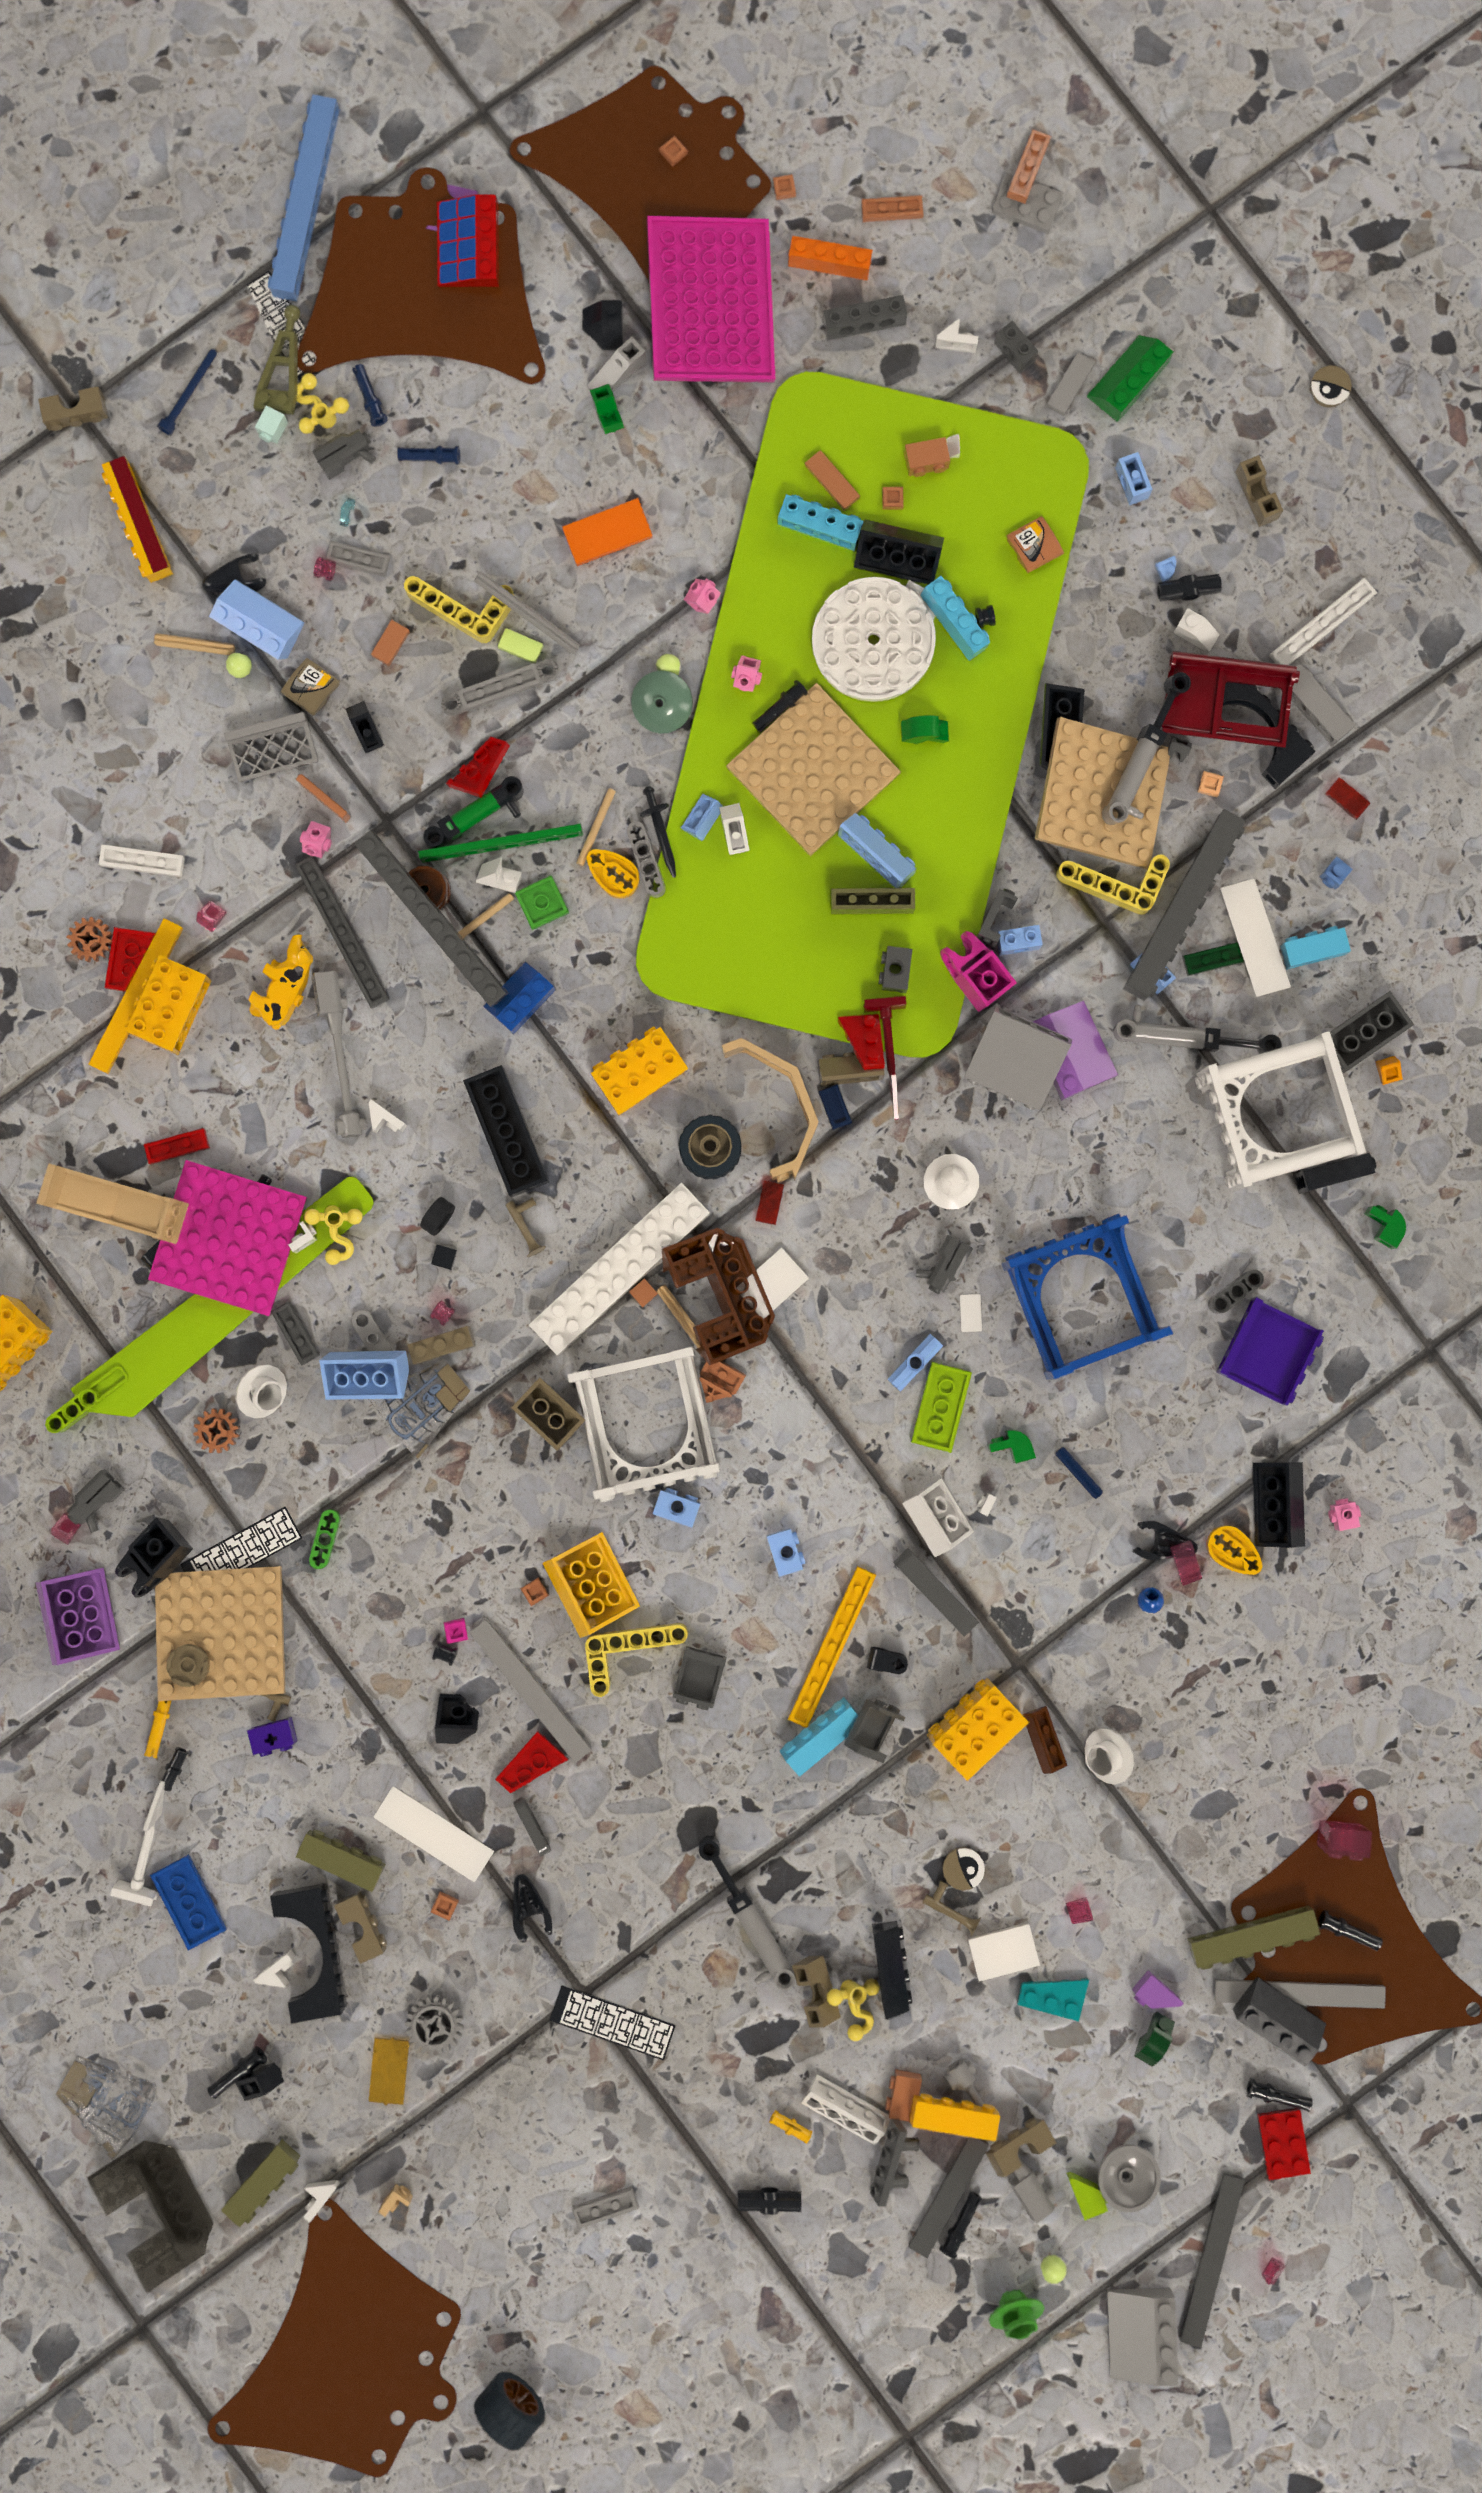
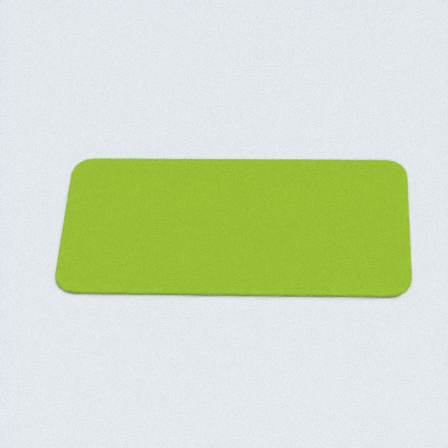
[636,372,1089,1058]

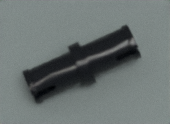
[158,1747,189,1791]

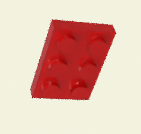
[1257,2108,1311,2181]

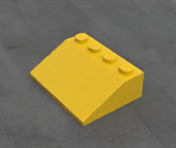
[542,1532,640,1638]

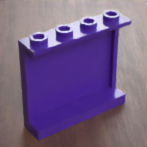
[1216,1297,1324,1406]

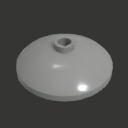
[1098,2145,1161,2212]

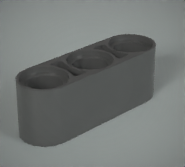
[1208,1270,1264,1314]

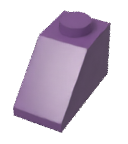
[1132,1970,1184,2009]

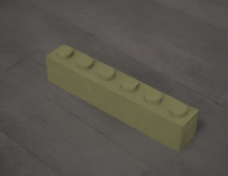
[1187,1905,1320,1970]

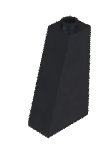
[1293,1153,1377,1194]

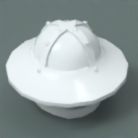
[924,1154,979,1209]
[236,1364,287,1418]
[1084,1728,1134,1785]

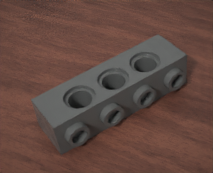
[822,295,907,341]

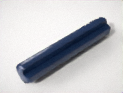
[1055,1447,1103,1499]

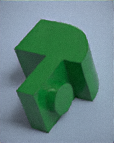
[590,384,624,434]
[901,715,949,744]
[1364,1205,1406,1250]
[987,1430,1036,1464]

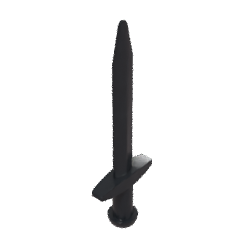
[640,786,676,878]

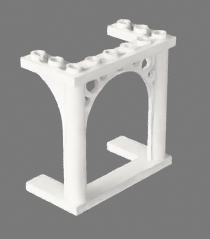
[1195,1031,1366,1192]
[567,1347,720,1502]

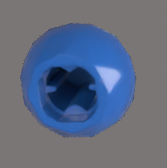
[1137,1587,1164,1614]

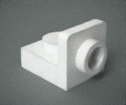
[289,1221,317,1254]

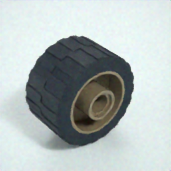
[679,1115,741,1180]

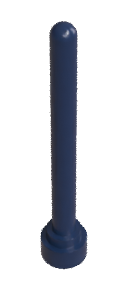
[157,349,217,436]

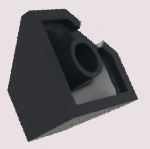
[582,300,623,350]
[435,1694,479,1744]

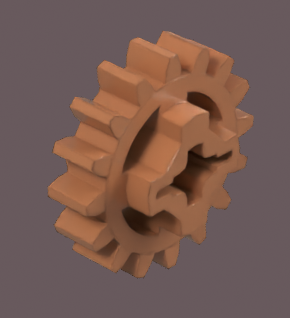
[67,917,113,963]
[193,1408,240,1453]

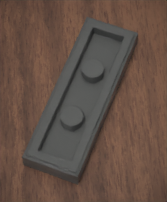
[271,1301,320,1366]

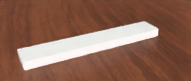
[1269,578,1377,665]

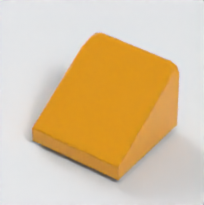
[1376,1056,1403,1085]

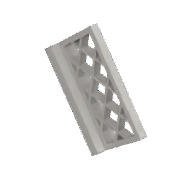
[224,712,319,783]

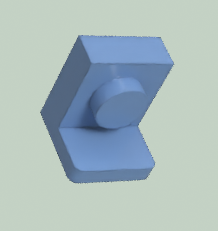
[1320,857,1353,890]

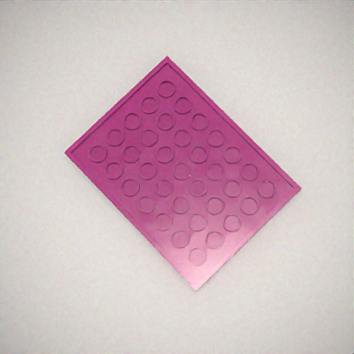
[647,216,776,382]

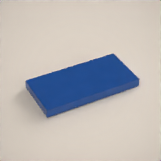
[150,1854,227,1951]

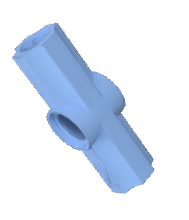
[887,1334,943,1392]

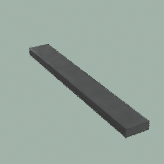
[294,856,390,1009]
[1179,2173,1245,2348]

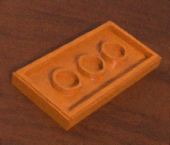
[562,498,653,566]

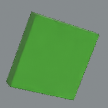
[515,875,569,931]

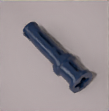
[352,364,388,427]
[397,445,460,465]

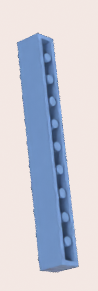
[268,94,340,302]

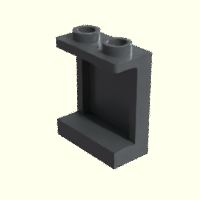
[977,889,1018,950]
[673,1646,727,1710]
[844,1699,906,1763]

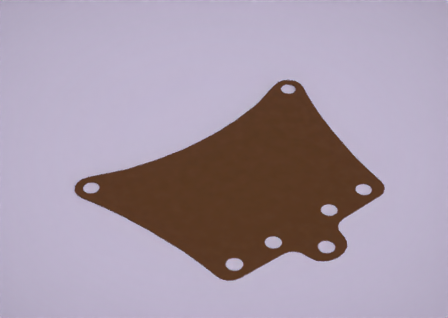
[510,66,771,283]
[298,167,546,384]
[1231,1788,1482,2065]
[208,2198,461,2477]

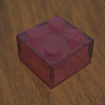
[1317,1820,1372,1861]

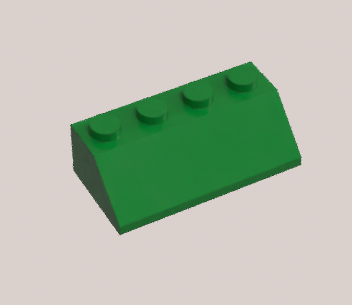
[1087,335,1174,423]

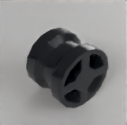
[975,605,996,628]

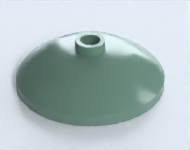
[631,670,693,734]

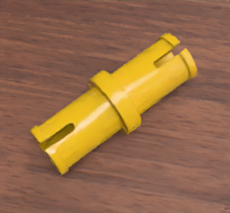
[769,2110,813,2144]

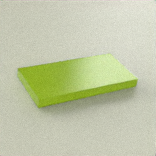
[911,1362,972,1453]

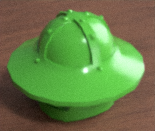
[988,2289,1045,2340]

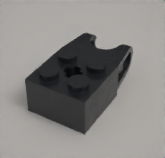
[115,1517,193,1598]

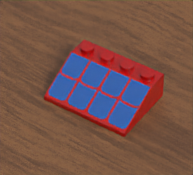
[437,194,499,287]

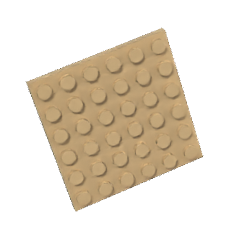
[726,683,901,857]
[1035,717,1170,869]
[155,1566,286,1701]

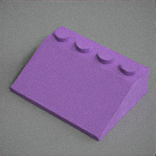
[1033,1001,1118,1101]
[36,1568,120,1665]

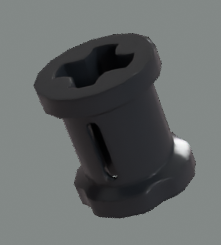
[432,1641,458,1666]

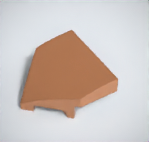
[699,1361,746,1403]

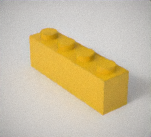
[909,2093,1000,2141]

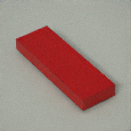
[143,1128,210,1165]

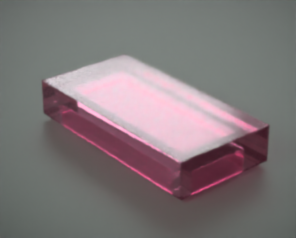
[1170,1540,1202,1586]

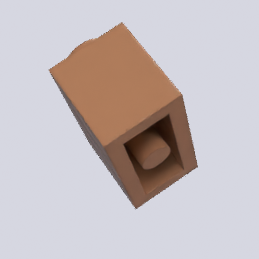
[904,437,950,477]
[885,2069,922,2122]

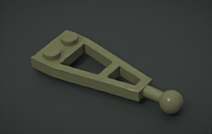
[253,305,300,415]

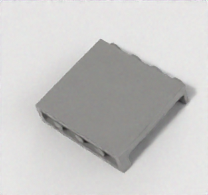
[964,1006,1072,1110]

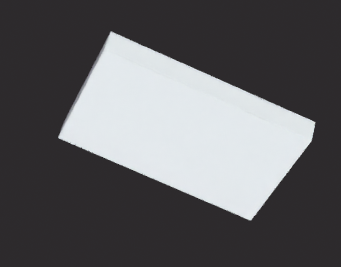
[737,1247,809,1319]
[967,1923,1040,1982]

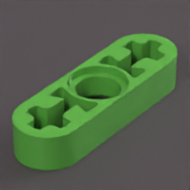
[309,1509,341,1569]

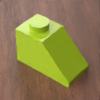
[1066,2172,1108,2220]

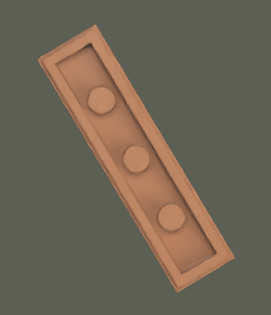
[1006,129,1051,204]

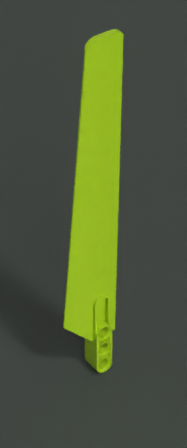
[45,1177,374,1433]

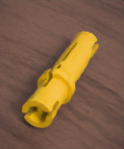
[144,1700,172,1758]

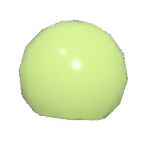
[226,653,252,678]
[656,654,681,675]
[1041,2255,1067,2284]

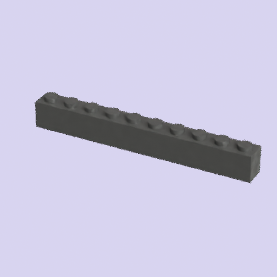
[1123,809,1245,1001]
[354,831,509,1007]

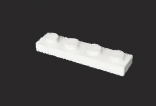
[98,845,185,878]

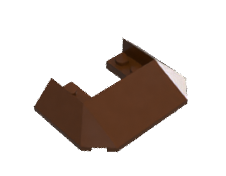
[662,1228,775,1365]

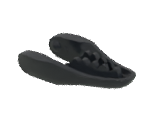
[202,553,266,592]
[1132,1521,1198,1560]
[513,1874,552,1943]

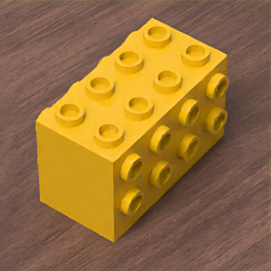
[125,955,211,1055]
[591,1026,688,1116]
[0,1294,53,1391]
[927,1677,1029,1781]

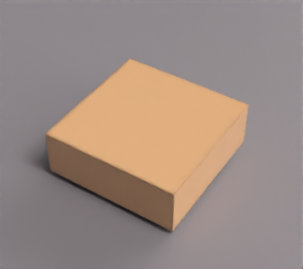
[1198,771,1224,797]

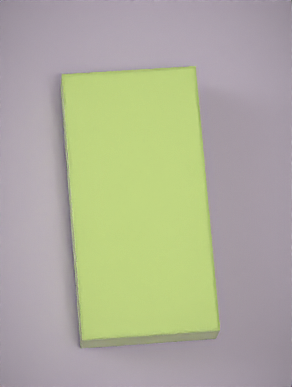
[497,628,543,663]

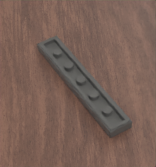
[908,2137,989,2258]

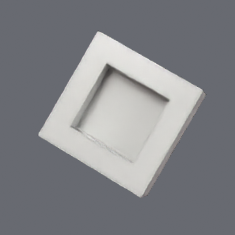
[977,1493,997,1516]

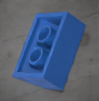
[483,962,556,1035]

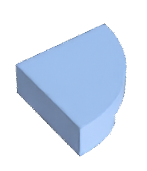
[1155,555,1176,582]

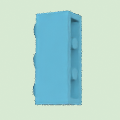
[1280,926,1351,970]

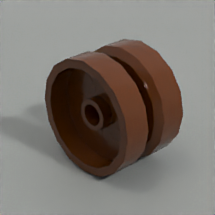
[408,866,451,911]

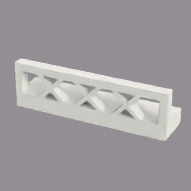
[801,2074,890,2145]

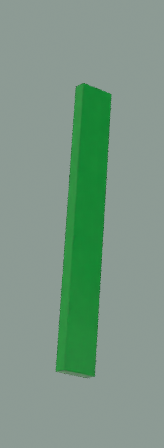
[418,824,583,863]

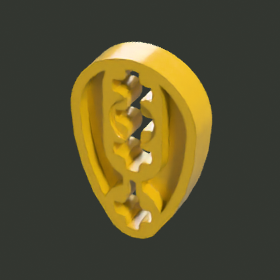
[587,849,640,899]
[1206,1525,1262,1575]

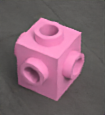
[684,579,721,614]
[731,655,762,692]
[300,821,332,858]
[1328,1498,1361,1531]

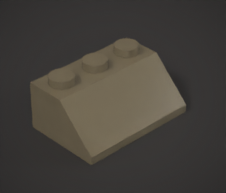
[818,1052,885,1086]
[511,1377,586,1451]

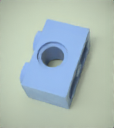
[1115,452,1153,505]
[997,925,1043,956]
[653,1487,701,1528]
[767,1528,806,1577]

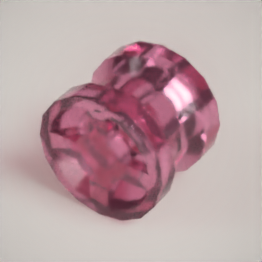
[314,557,336,581]
[430,1300,455,1326]

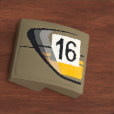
[281,658,340,716]

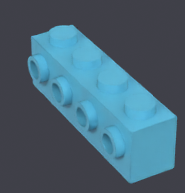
[778,494,864,551]
[920,576,990,661]
[779,1697,859,1777]

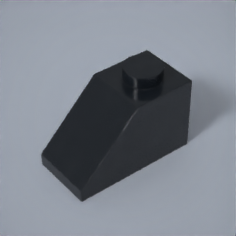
[346,701,384,754]
[236,2062,284,2101]

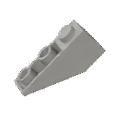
[588,337,647,392]

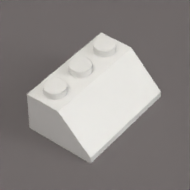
[902,1478,974,1557]

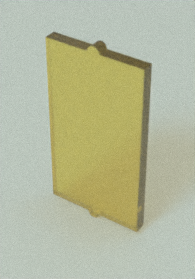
[369,2037,409,2105]

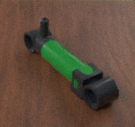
[423,776,524,849]

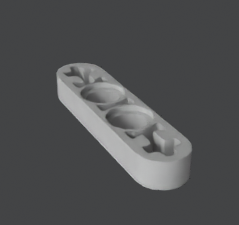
[627,821,666,898]

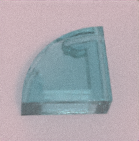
[340,498,355,527]

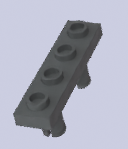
[870,2119,920,2207]

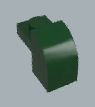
[1134,2011,1175,2067]

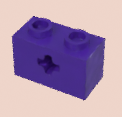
[247,1717,298,1757]

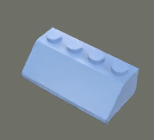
[209,580,305,660]
[838,813,916,888]
[319,1351,409,1400]

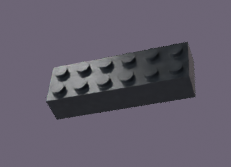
[463,1065,550,1198]

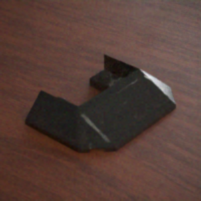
[86,2140,214,2293]

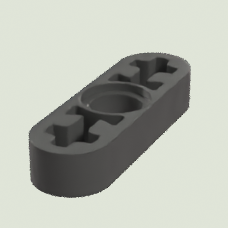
[513,1797,551,1856]

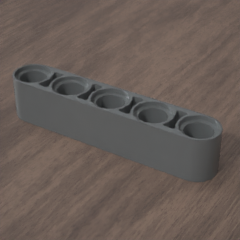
[893,1548,979,1637]

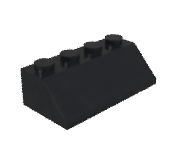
[853,519,944,585]
[1040,683,1085,770]
[1253,1462,1305,1548]
[872,1921,913,2020]
[1232,1976,1326,2067]

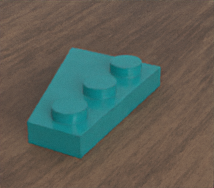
[1017,1978,1089,2022]

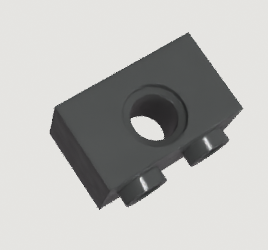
[994,320,1038,374]
[878,946,913,993]

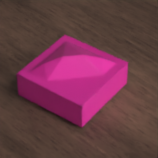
[443,1618,468,1644]

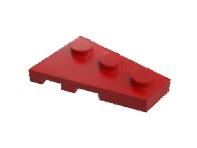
[446,737,510,798]
[104,927,155,992]
[838,1014,885,1070]
[495,1731,569,1794]

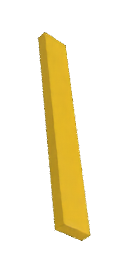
[88,918,184,1074]
[788,1566,876,1728]

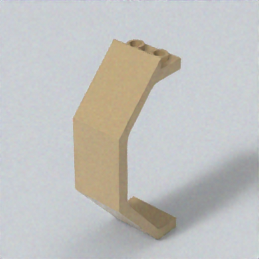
[722,1038,819,1183]
[36,1163,189,1244]

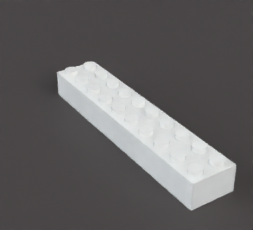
[529,1182,710,1356]

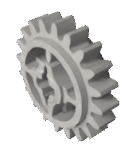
[405,1994,464,2056]

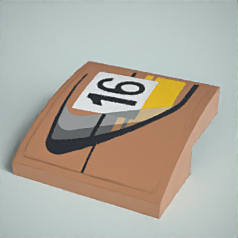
[1006,516,1064,573]

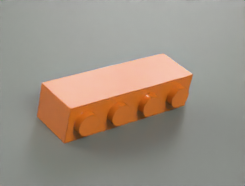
[788,236,873,281]

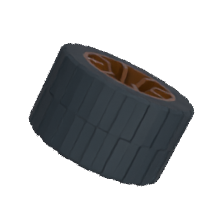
[474,2372,545,2450]

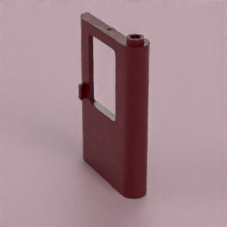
[1161,651,1300,748]

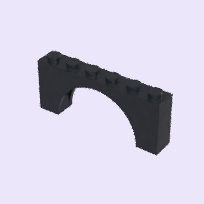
[1223,682,1316,790]
[270,1883,347,2024]

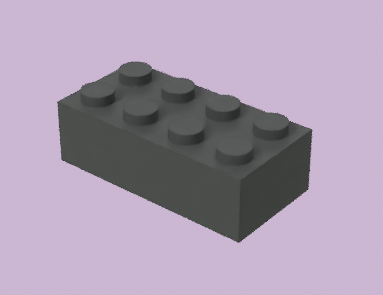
[1330,991,1414,1074]

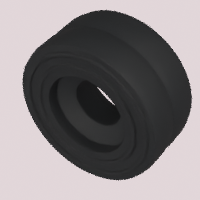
[420,1197,455,1236]

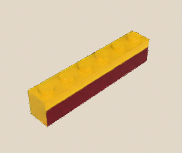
[101,456,173,583]

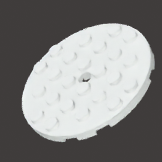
[812,577,936,702]

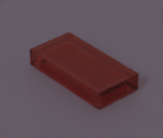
[1325,777,1371,820]
[755,1180,784,1226]

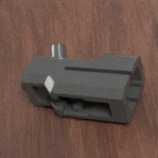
[312,429,376,480]
[916,1235,973,1294]
[67,1469,125,1533]

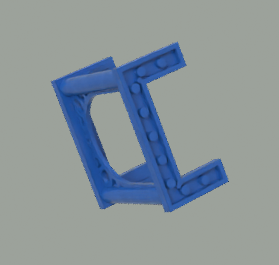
[1001,1213,1173,1380]

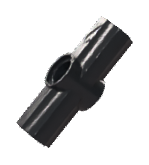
[1157,574,1222,602]
[738,2187,802,2215]

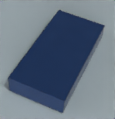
[818,1084,852,1130]

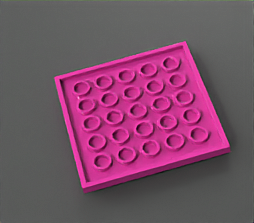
[148,1160,307,1316]

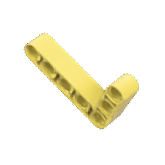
[404,576,514,643]
[1056,855,1170,915]
[585,1623,688,1697]

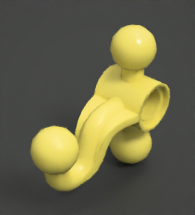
[297,373,349,434]
[304,1205,363,1265]
[827,1979,880,2041]

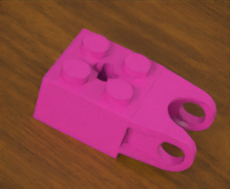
[940,931,1017,1012]

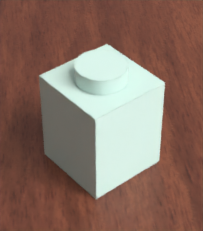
[255,406,288,444]

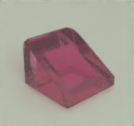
[196,901,227,932]
[51,1513,82,1545]
[1066,1897,1094,1924]
[1262,2257,1286,2285]

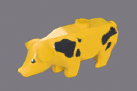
[248,934,313,1030]

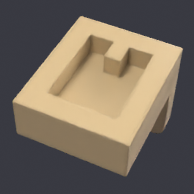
[378,2184,413,2217]

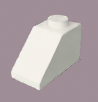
[1174,608,1219,653]
[719,803,749,855]

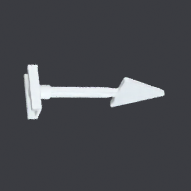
[111,1781,165,1907]

